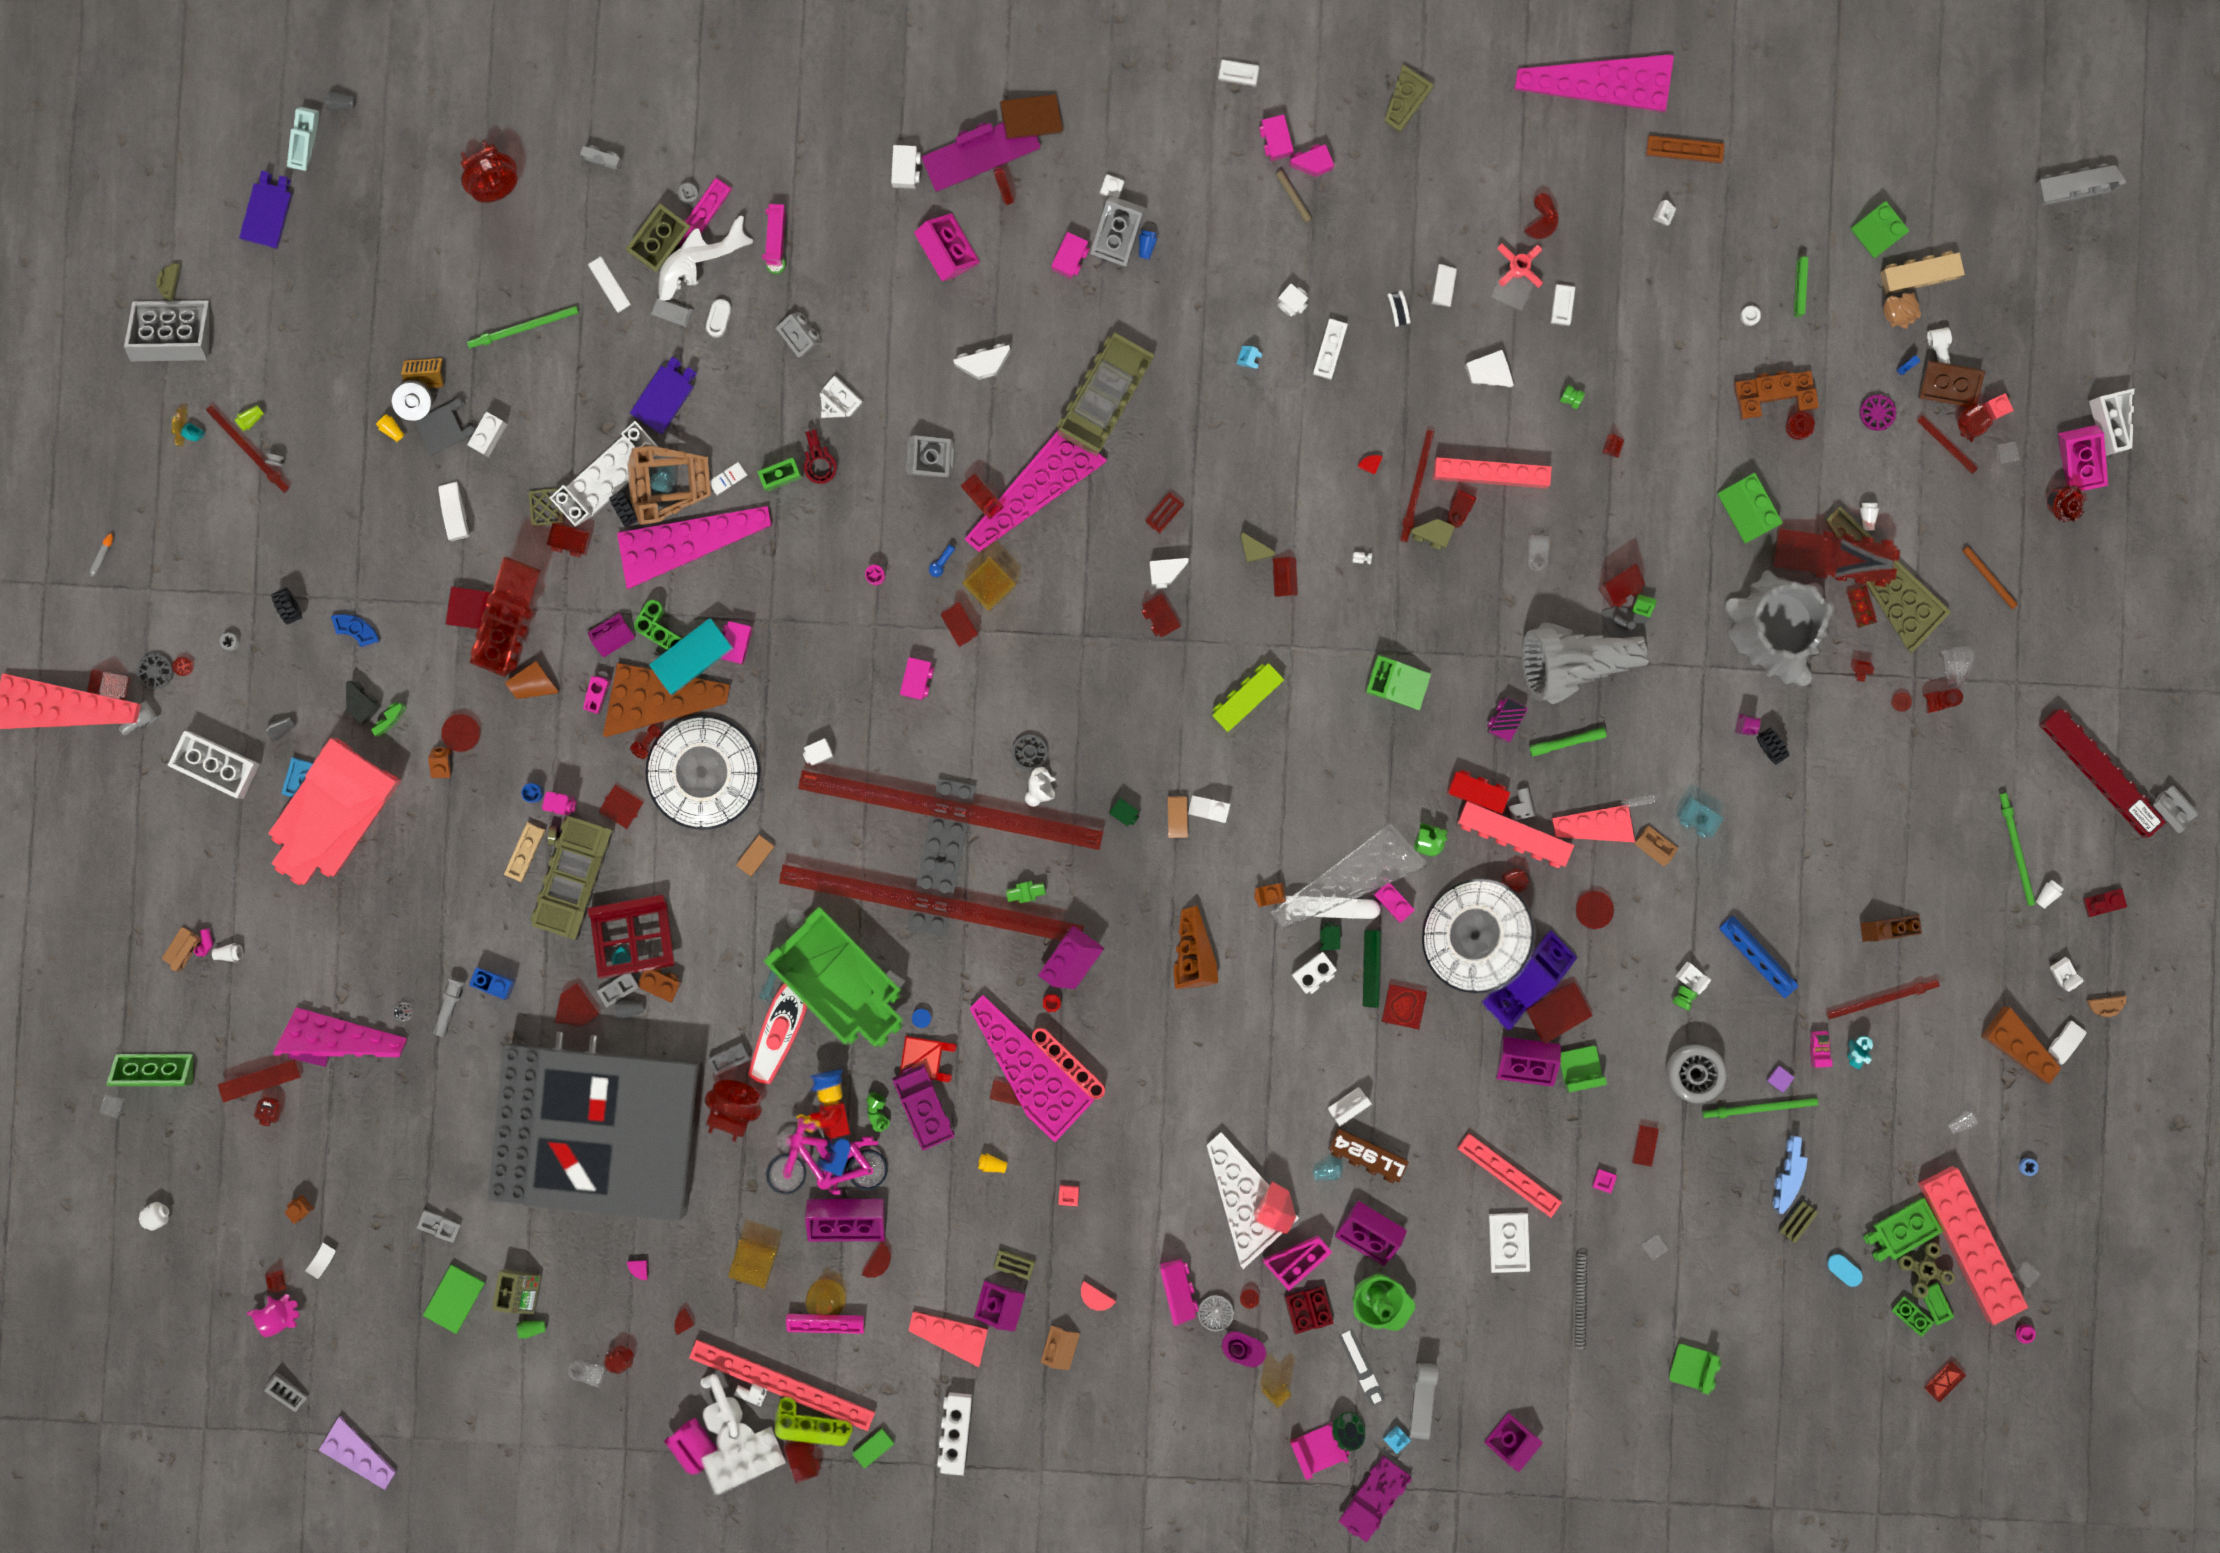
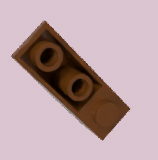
[1860,915,1922,942]

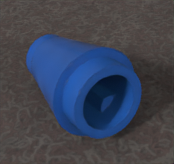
[1139,230,1158,259]

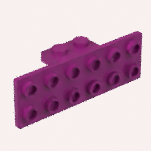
[922,123,1041,192]

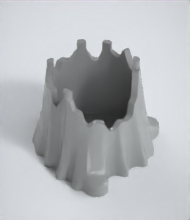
[1724,570,1833,686]

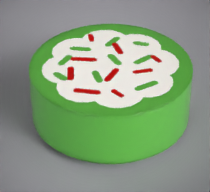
[766,258,786,275]

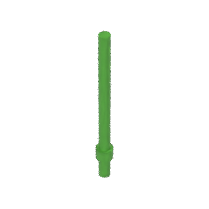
[467,306,579,349]
[1999,793,2036,906]
[1702,1098,1818,1119]

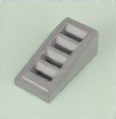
[264,1372,308,1412]

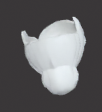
[1025,767,1055,807]

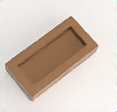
[736,835,775,877]

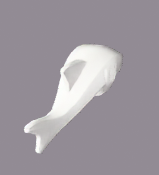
[659,216,753,301]

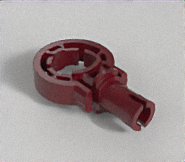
[804,429,837,484]

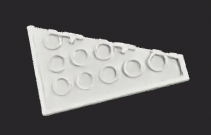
[1207,1132,1299,1269]

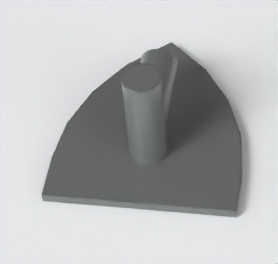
[1602,607,1649,638]

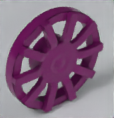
[1859,395,1896,431]

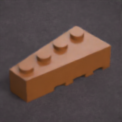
[1981,1006,2061,1084]

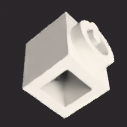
[1278,284,1308,317]

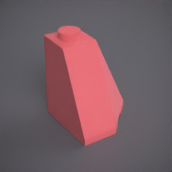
[1253,1181,1296,1234]

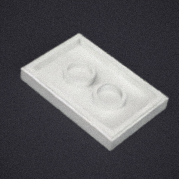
[1489,1213,1530,1273]

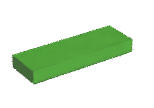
[1794,257,1809,317]

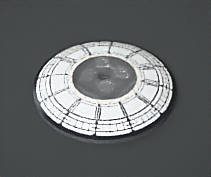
[645,715,761,830]
[1422,879,1535,994]

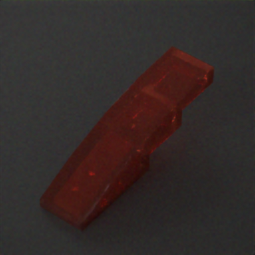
[217,1059,301,1103]

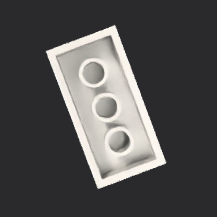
[168,731,260,799]

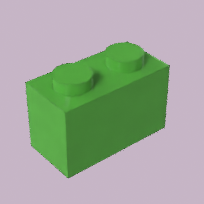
[757,458,802,492]

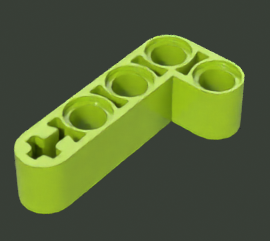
[775,1397,853,1446]

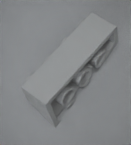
[2034,164,2126,206]

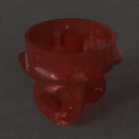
[460,139,518,203]
[705,1080,762,1143]

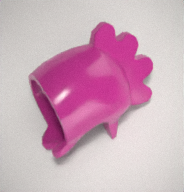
[247,1294,300,1338]

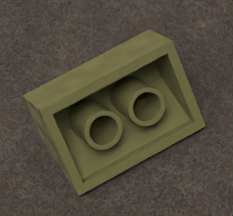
[625,203,691,273]

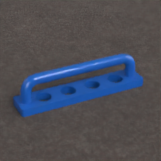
[1719,916,1798,998]

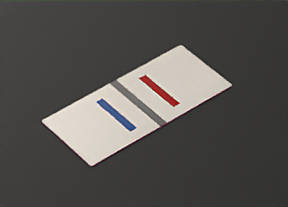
[710,462,747,495]

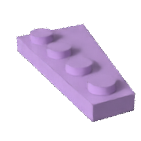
[319,1416,396,1490]

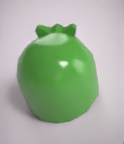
[1413,823,1448,856]

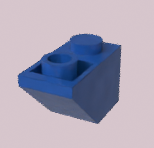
[469,967,516,1000]

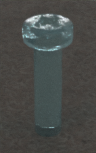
[759,970,777,1002]

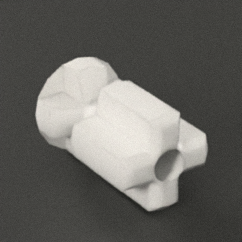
[1353,552,1372,564]

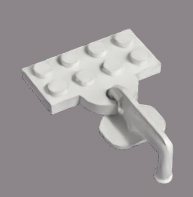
[701,1374,786,1495]

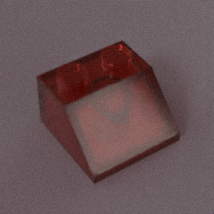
[1598,564,1645,607]

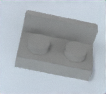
[776,312,822,358]
[2153,786,2198,833]

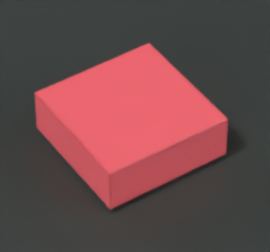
[1058,1185,1079,1206]

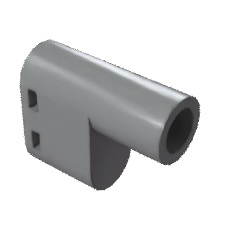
[1508,788,1535,821]

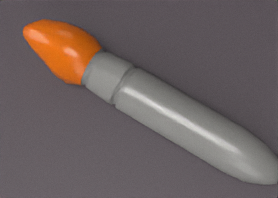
[90,533,113,576]

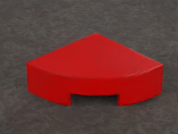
[1357,455,1382,475]

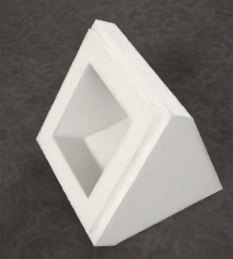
[1653,200,1676,226]

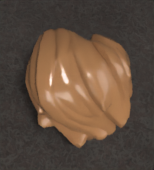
[1883,293,1921,329]

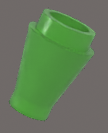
[517,1320,546,1340]

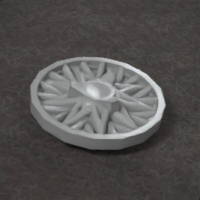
[1198,1295,1234,1332]

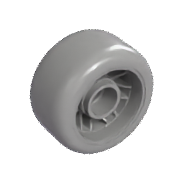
[1666,1044,1727,1103]

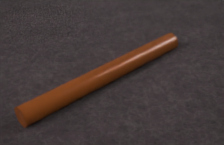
[1962,546,2018,609]

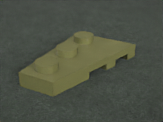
[1385,65,1434,133]

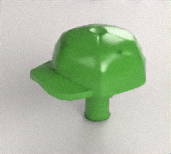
[1352,1273,1416,1331]

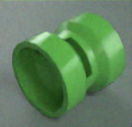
[1559,384,1585,410]
[1672,985,1698,1011]

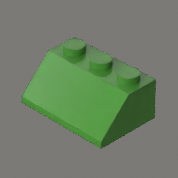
[1717,473,1783,544]

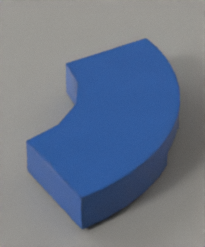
[331,614,380,647]

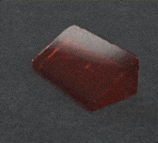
[1273,557,1298,597]

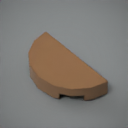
[2087,995,2127,1017]

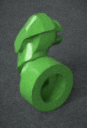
[866,1092,889,1132]

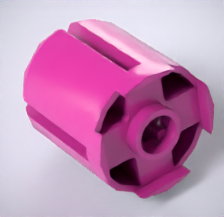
[663,1417,718,1475]

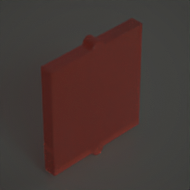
[598,785,644,829]

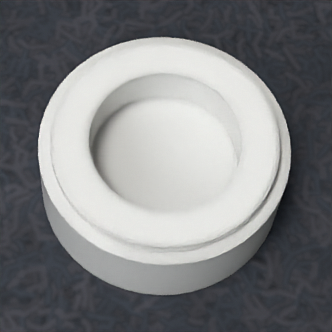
[1740,306,1761,326]

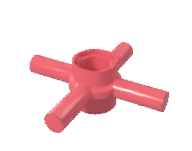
[1497,243,1543,288]

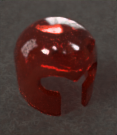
[1957,403,1994,442]

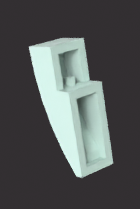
[287,107,320,171]

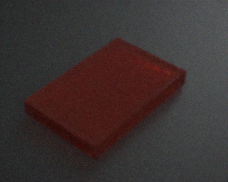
[1526,982,1593,1044]

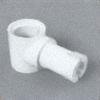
[1927,327,1952,364]

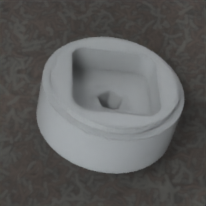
[677,183,698,203]

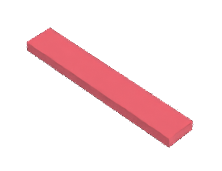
[1457,1133,1562,1218]

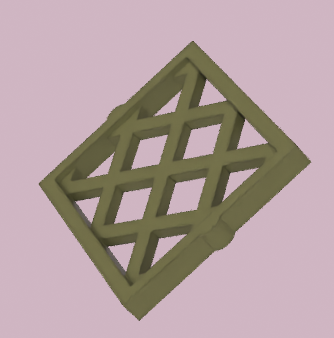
[529,488,564,526]

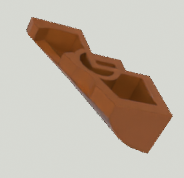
[505,661,559,699]

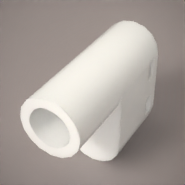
[734,1384,767,1407]

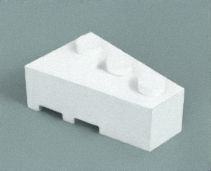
[2089,388,2135,456]

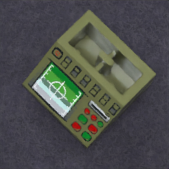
[492,1268,541,1314]

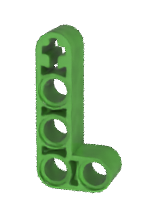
[634,600,682,650]

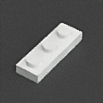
[1313,319,1348,380]

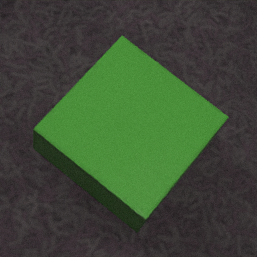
[1631,594,1657,618]

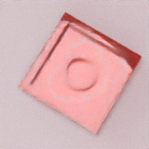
[1381,984,1427,1030]

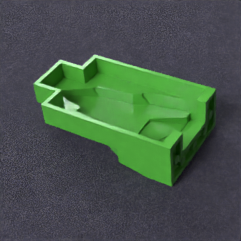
[764,907,903,1048]

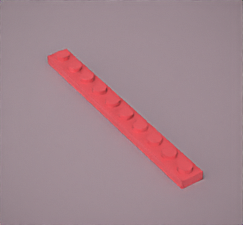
[689,1339,875,1431]

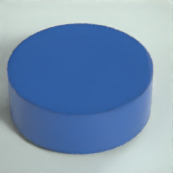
[912,1009,931,1028]

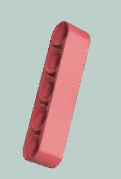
[1032,1027,1105,1099]

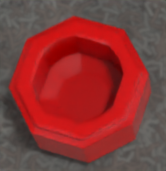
[1043,994,1061,1012]

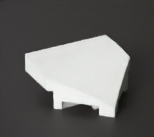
[820,376,863,418]

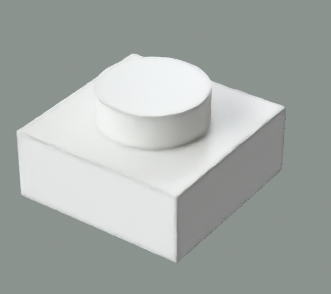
[1100,174,1124,198]

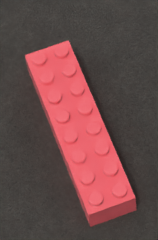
[1918,1166,2028,1325]

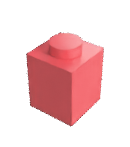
[1982,393,2014,422]

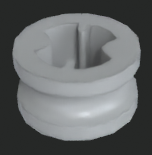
[265,453,284,467]
[220,633,239,651]

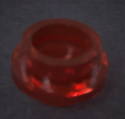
[1240,1289,1259,1309]

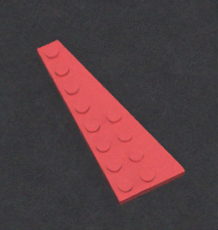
[0,673,141,729]

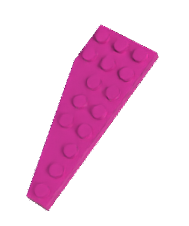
[969,995,1094,1142]

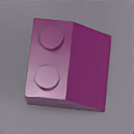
[974,1281,1026,1331]
[1484,1413,1544,1472]

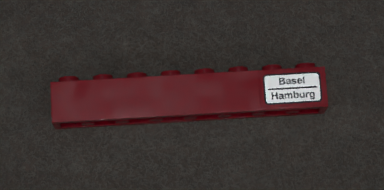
[2039,709,2166,838]

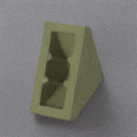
[1240,533,1276,564]

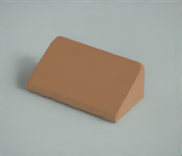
[1634,825,1679,866]

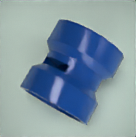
[521,783,544,803]

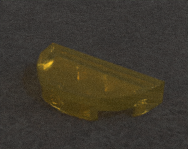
[171,408,186,446]

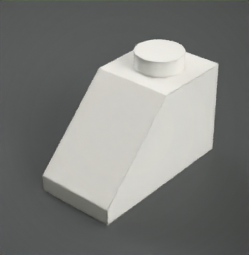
[1150,558,1188,589]
[1188,795,1230,823]

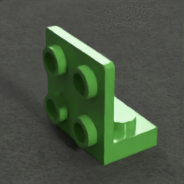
[1560,1045,1607,1092]

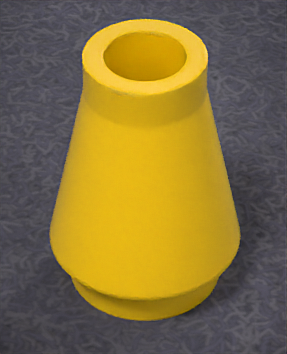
[376,414,405,442]
[978,1153,1007,1173]

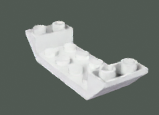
[550,421,658,527]

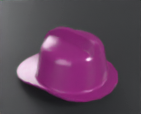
[1221,1331,1266,1368]

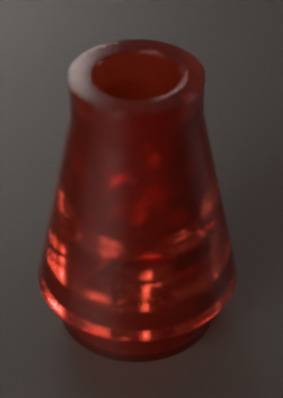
[1533,193,1558,221]

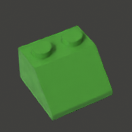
[1851,201,1909,259]

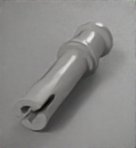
[433,978,465,1037]

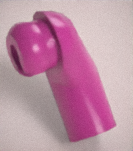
[194,928,213,956]

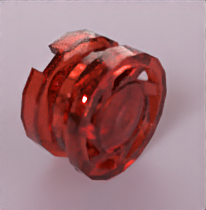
[1785,412,1815,440]

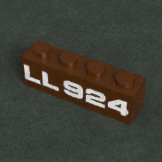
[1328,1128,1409,1183]

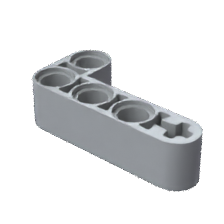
[1409,1363,1438,1440]

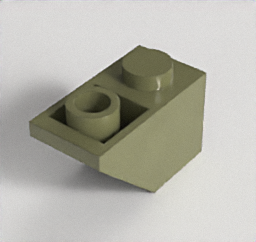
[1409,519,1455,551]

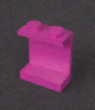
[1290,1423,1350,1480]

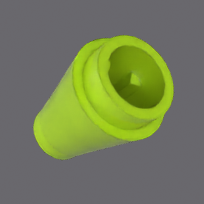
[234,405,264,432]

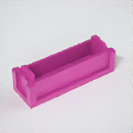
[762,204,786,266]

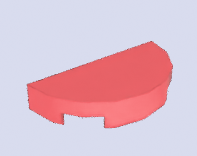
[1081,1281,1116,1311]

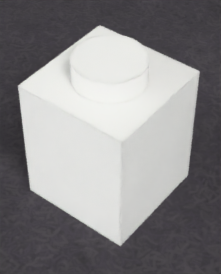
[803,738,834,766]

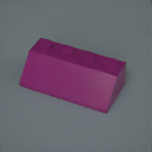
[805,1198,885,1242]

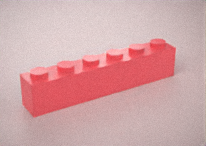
[1433,458,1552,489]
[1457,801,1574,869]

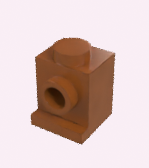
[284,1195,314,1224]

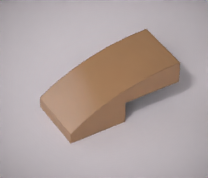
[1168,796,1188,838]

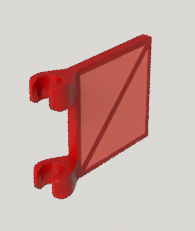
[899,1036,957,1082]

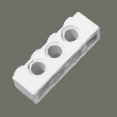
[937,1392,972,1475]

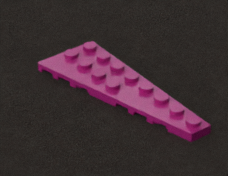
[1514,55,1674,112]
[964,431,1107,552]
[617,506,772,589]

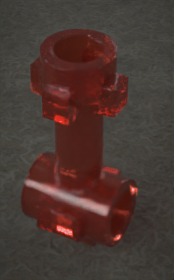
[630,724,662,759]

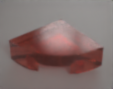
[674,1308,694,1335]

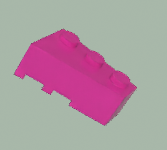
[1262,1235,1332,1291]

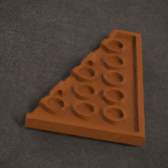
[603,663,731,737]

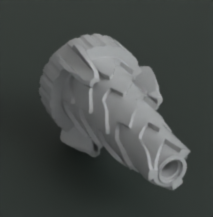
[1522,623,1649,704]

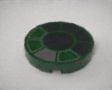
[1332,1412,1365,1451]

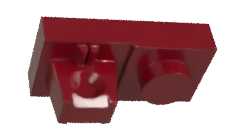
[2083,889,2127,917]

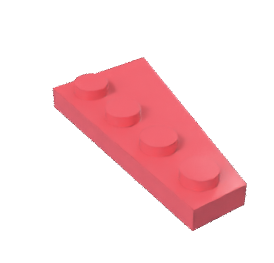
[1552,805,1635,842]
[908,1311,988,1367]

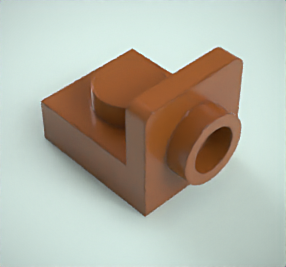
[1254,883,1286,907]

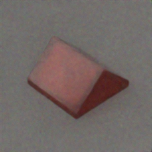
[87,669,130,701]

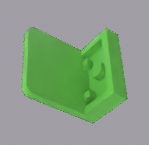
[1669,1344,1721,1395]

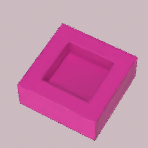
[1592,1169,1617,1193]

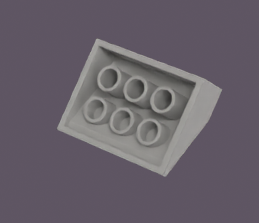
[124,301,210,362]

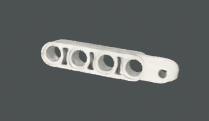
[1285,896,1381,919]

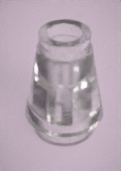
[1947,1110,1978,1134]

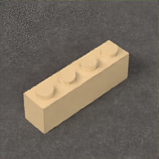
[1880,251,1965,295]

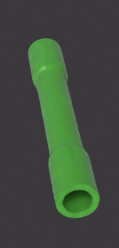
[1529,726,1607,757]

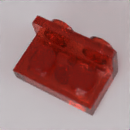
[1140,594,1181,638]

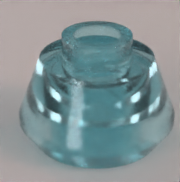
[650,471,673,493]

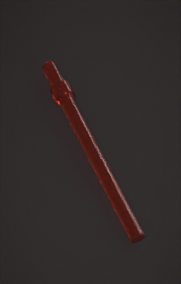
[206,406,290,493]
[1400,430,1434,543]
[1826,980,1940,1020]

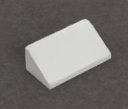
[1432,264,1457,307]

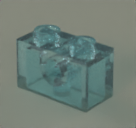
[1676,798,1724,839]

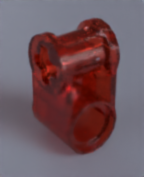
[1447,489,1477,528]
[1923,689,1963,713]

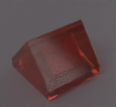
[1602,434,1624,458]
[265,1270,286,1293]

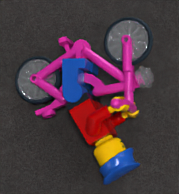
[766,1069,888,1195]

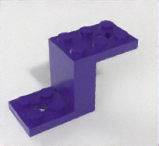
[1482,930,1578,1031]

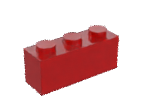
[1446,770,1511,814]

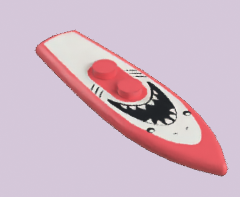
[748,983,808,1084]

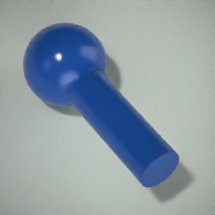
[929,544,956,577]

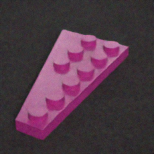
[274,1007,407,1057]

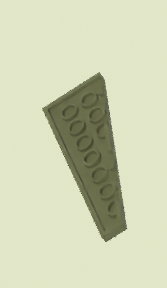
[1825,506,1951,653]

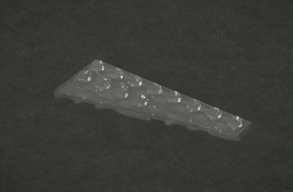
[1270,823,1427,930]

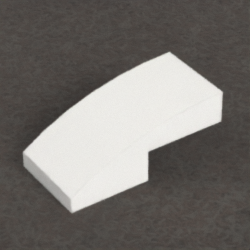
[2047,1021,2087,1065]

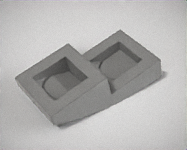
[597,974,639,1008]
[416,1209,460,1243]

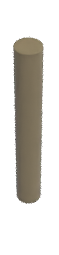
[1276,170,1312,223]

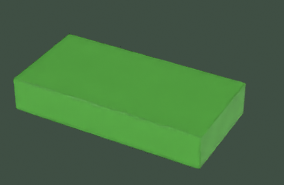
[1919,1282,1954,1326]
[852,1428,894,1469]

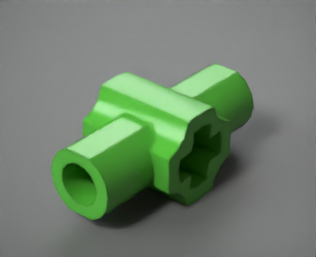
[1006,881,1046,903]

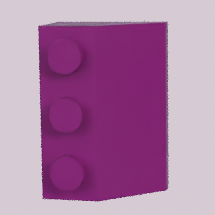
[1038,926,1104,989]
[1496,1037,1561,1087]
[1335,1201,1407,1266]

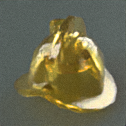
[806,1279,846,1315]

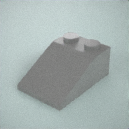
[1090,196,1147,267]

